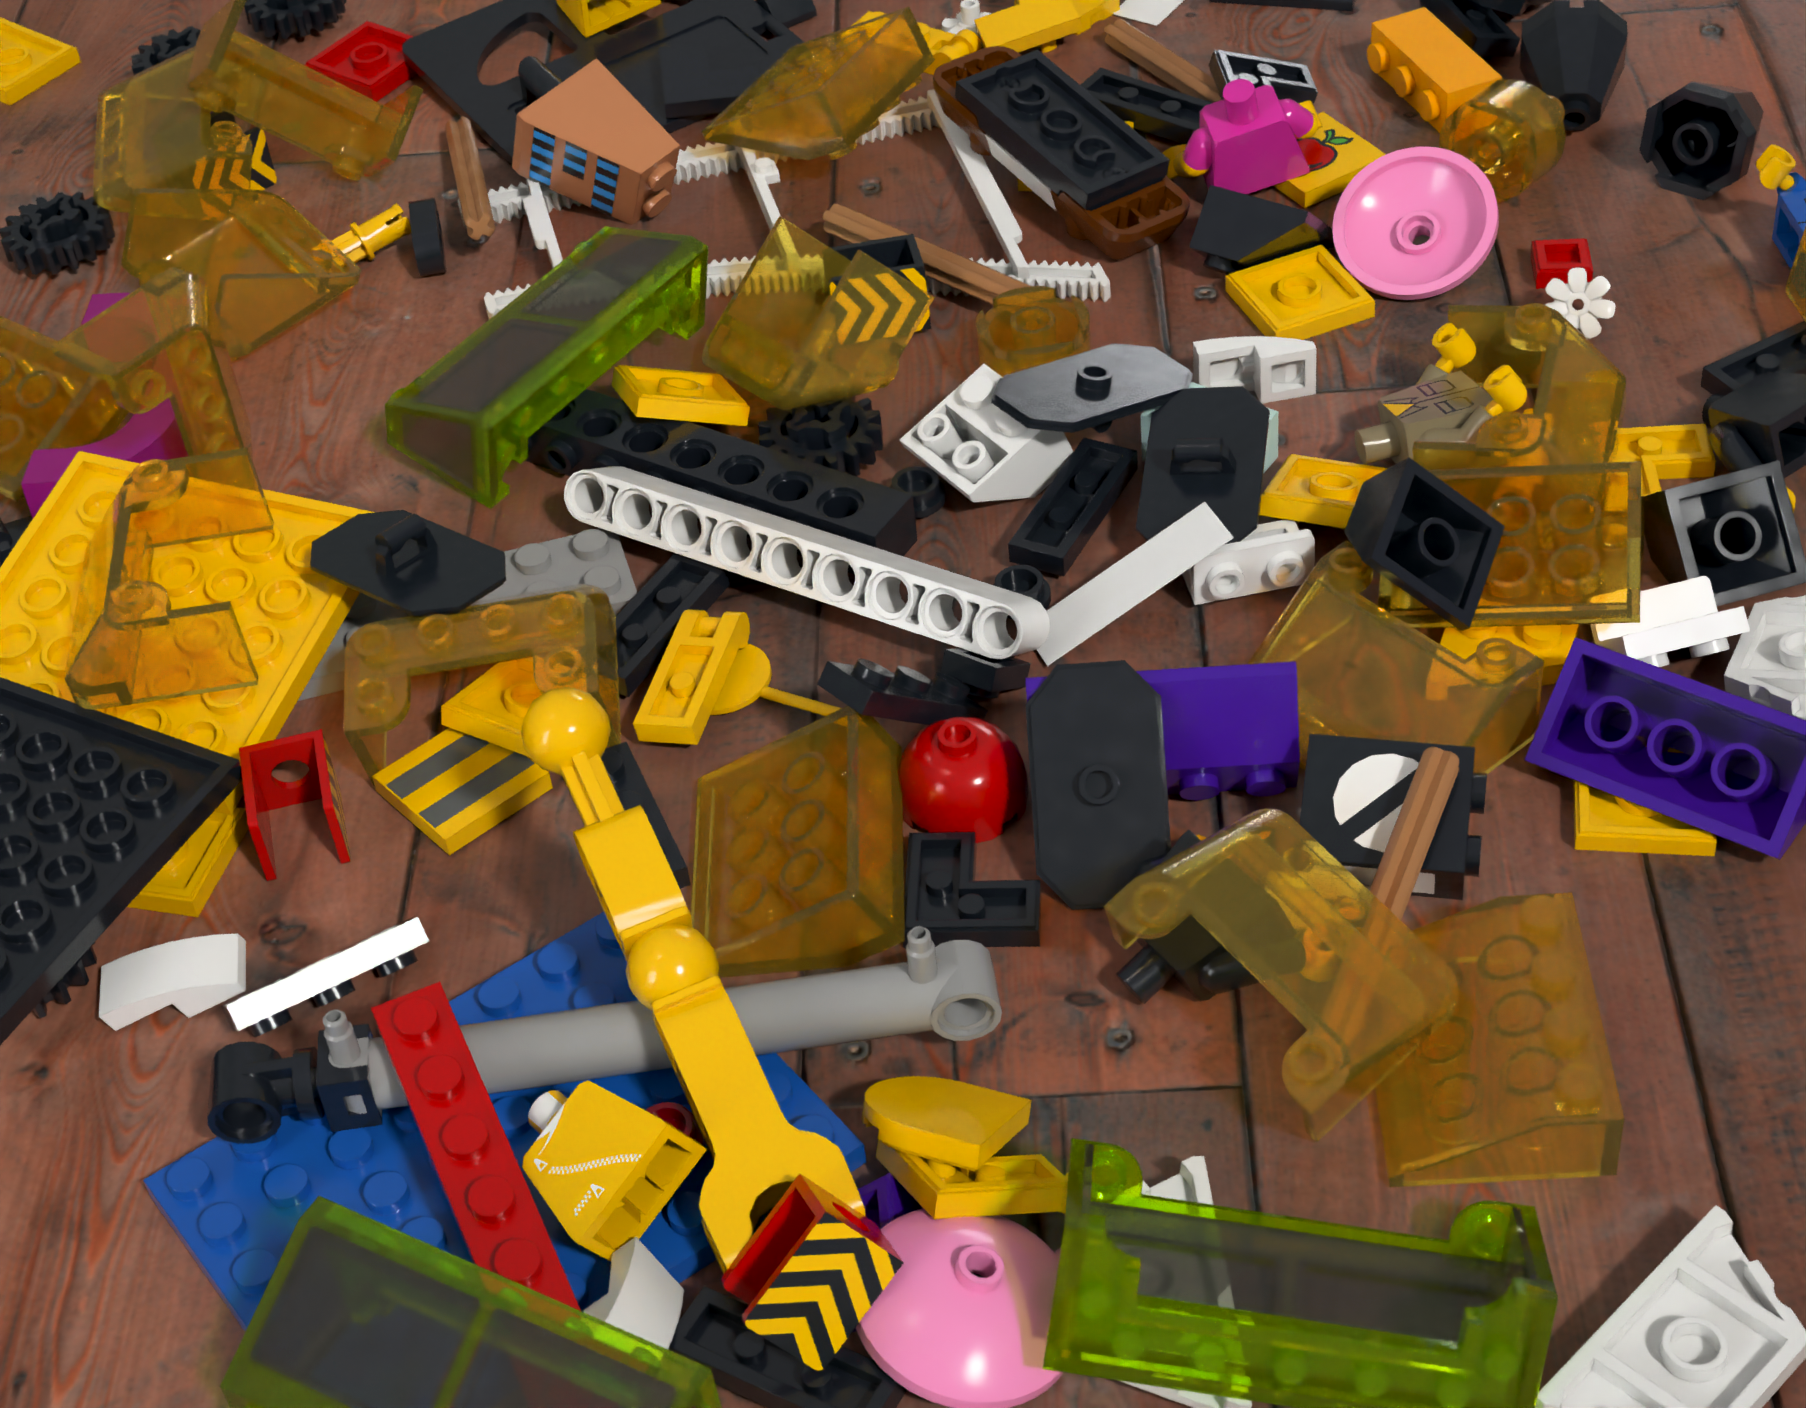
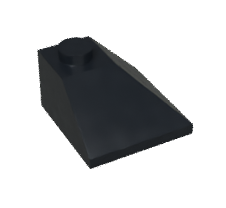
[1189,185,1335,275]
[1344,457,1505,631]
[1635,460,1806,606]

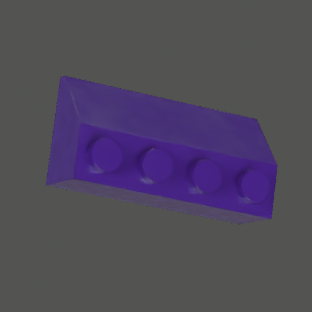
[1524,637,1806,860]
[1025,661,1300,800]

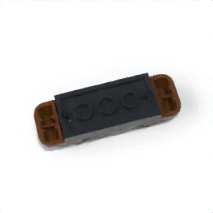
[933,46,1190,259]

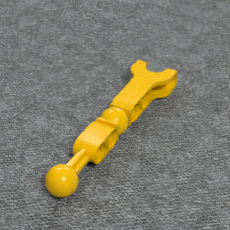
[521,686,865,1274]

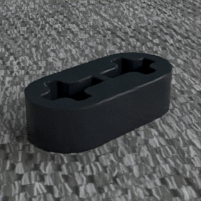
[409,198,447,276]

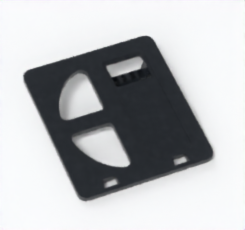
[402,0,815,179]

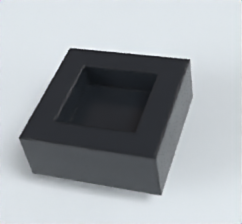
[940,648,1031,698]

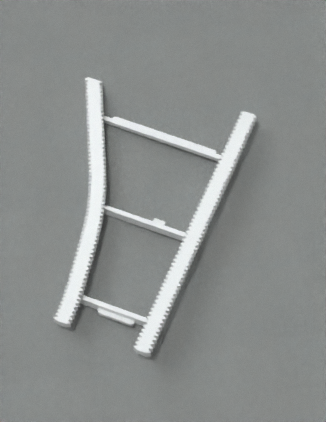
[457,89,1111,329]

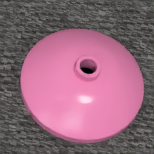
[1332,147,1499,300]
[856,1208,1077,1408]

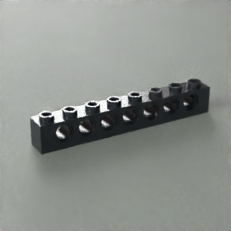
[491,371,918,573]

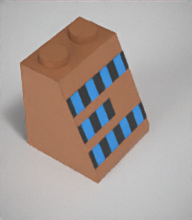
[512,58,680,225]

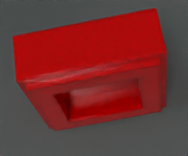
[1530,238,1593,289]

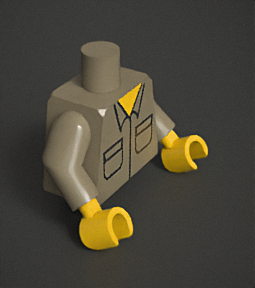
[1354,323,1527,475]

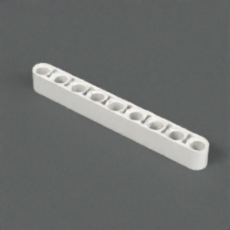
[564,466,1050,659]

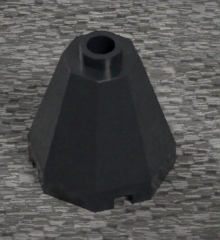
[1520,0,1628,131]
[1639,82,1763,200]

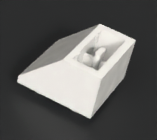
[900,364,1073,502]

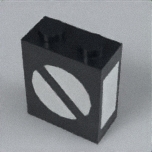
[1296,734,1487,900]

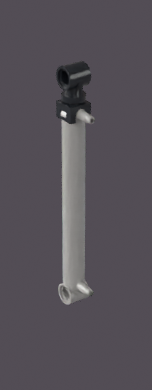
[207,926,1002,1144]

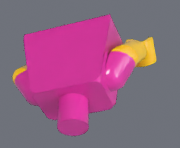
[1163,79,1323,194]

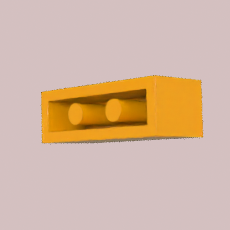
[1367,7,1502,138]

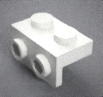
[1182,519,1315,605]
[1587,576,1750,667]

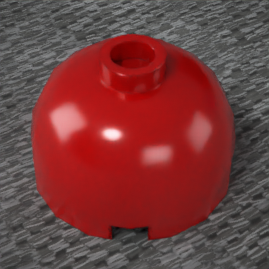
[897,717,1029,844]

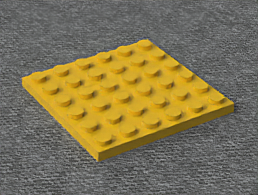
[0,451,375,815]

